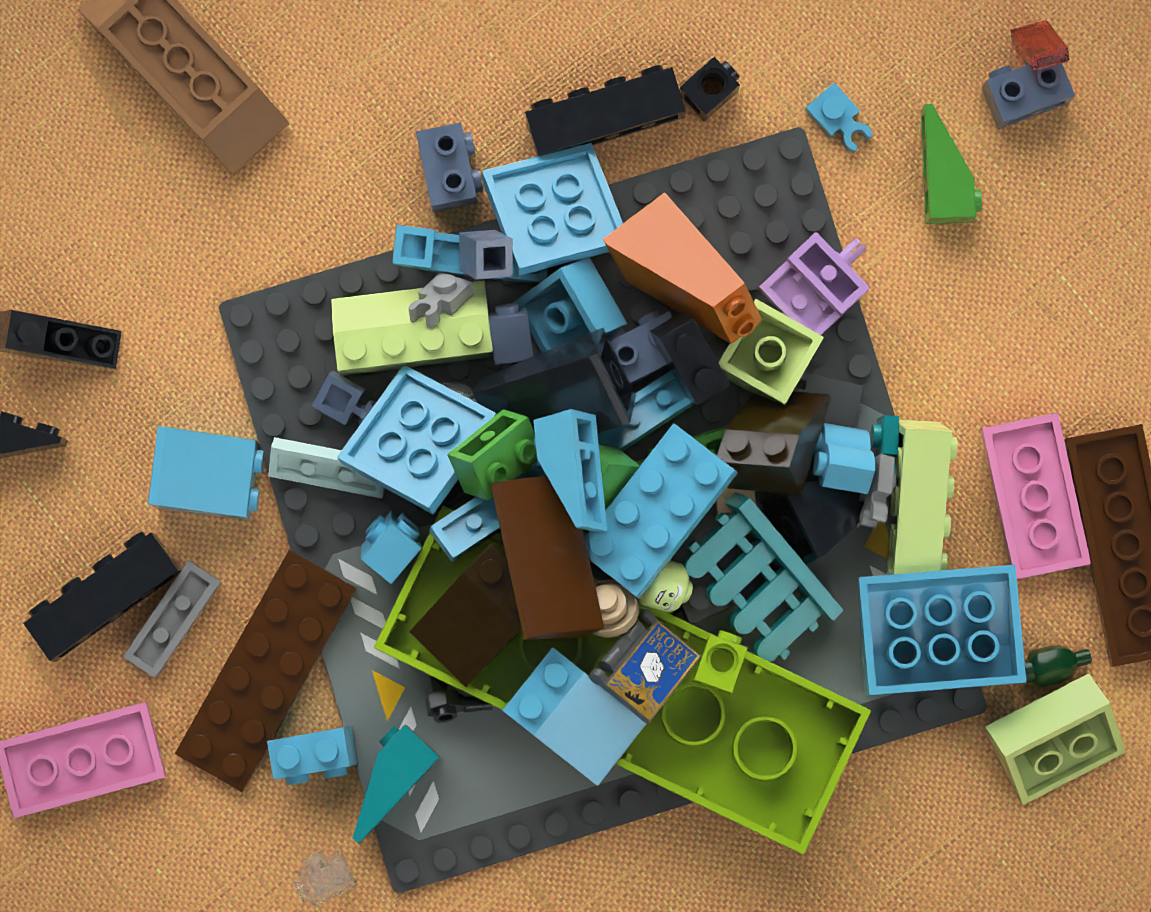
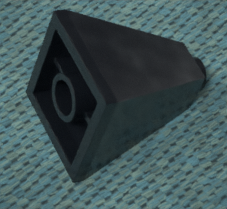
[761,481,864,565]

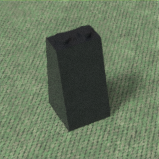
[471,328,636,433]

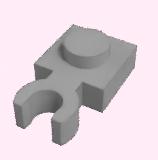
[408,272,474,328]
[859,454,896,528]

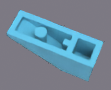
[534,409,607,533]

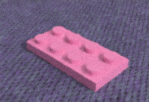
[980,413,1091,579]
[0,702,167,818]

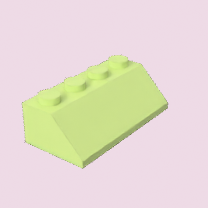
[331,280,494,376]

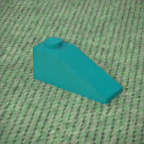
[353,725,441,844]

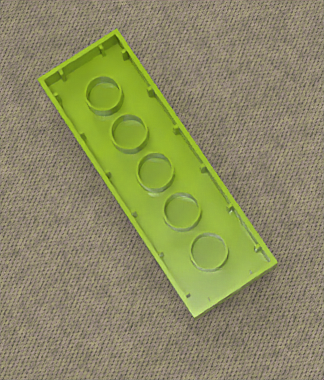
[374,506,871,855]

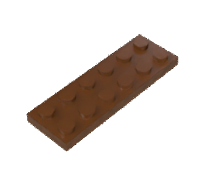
[1064,424,1151,667]
[175,550,358,792]

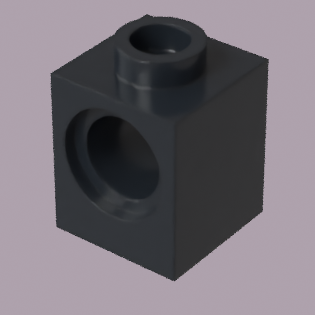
[680,56,740,122]

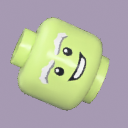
[636,560,693,613]

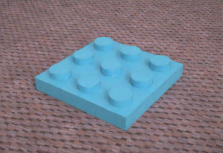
[481,143,623,276]
[337,365,497,514]

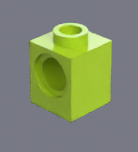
[693,630,748,694]

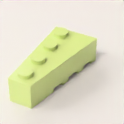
[887,419,957,575]

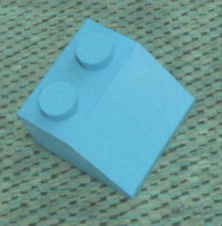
[513,257,627,353]

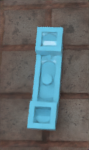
[392,225,548,283]

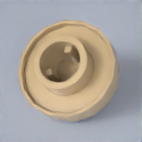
[593,579,639,638]

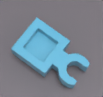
[805,82,873,154]

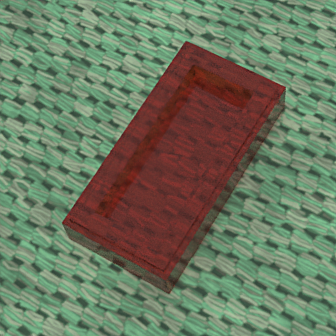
[1010,20,1070,70]

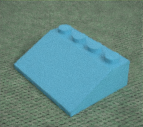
[858,565,1026,696]

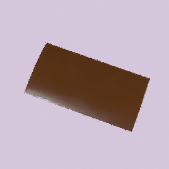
[491,476,604,640]

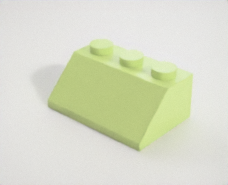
[985,674,1126,805]

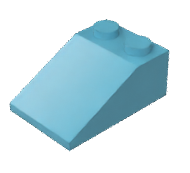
[503,647,646,786]

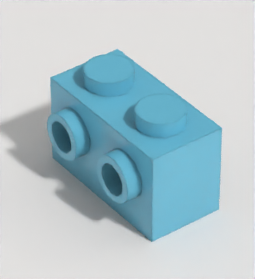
[361,511,422,584]
[267,726,359,785]

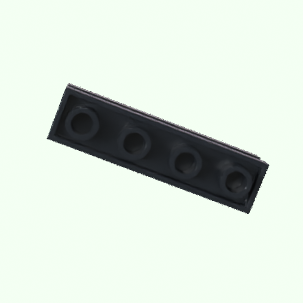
[525,65,686,157]
[23,531,181,662]

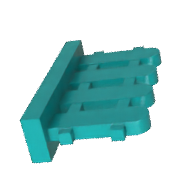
[682,492,844,662]

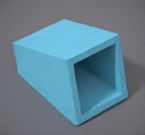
[148,426,265,520]

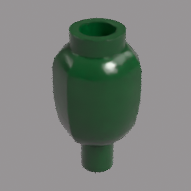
[1024,645,1092,687]

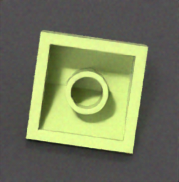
[719,299,824,405]

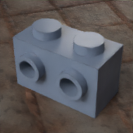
[982,52,1075,130]
[416,122,483,212]
[607,310,672,386]

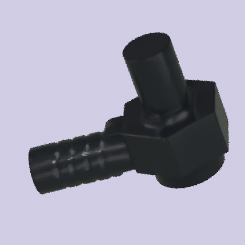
[425,676,493,723]

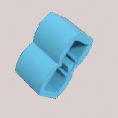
[813,423,875,494]

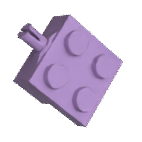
[758,232,870,335]

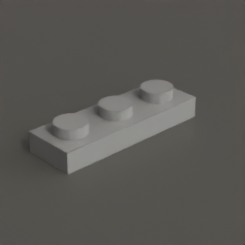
[123,560,222,679]

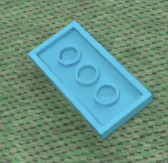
[584,423,738,599]

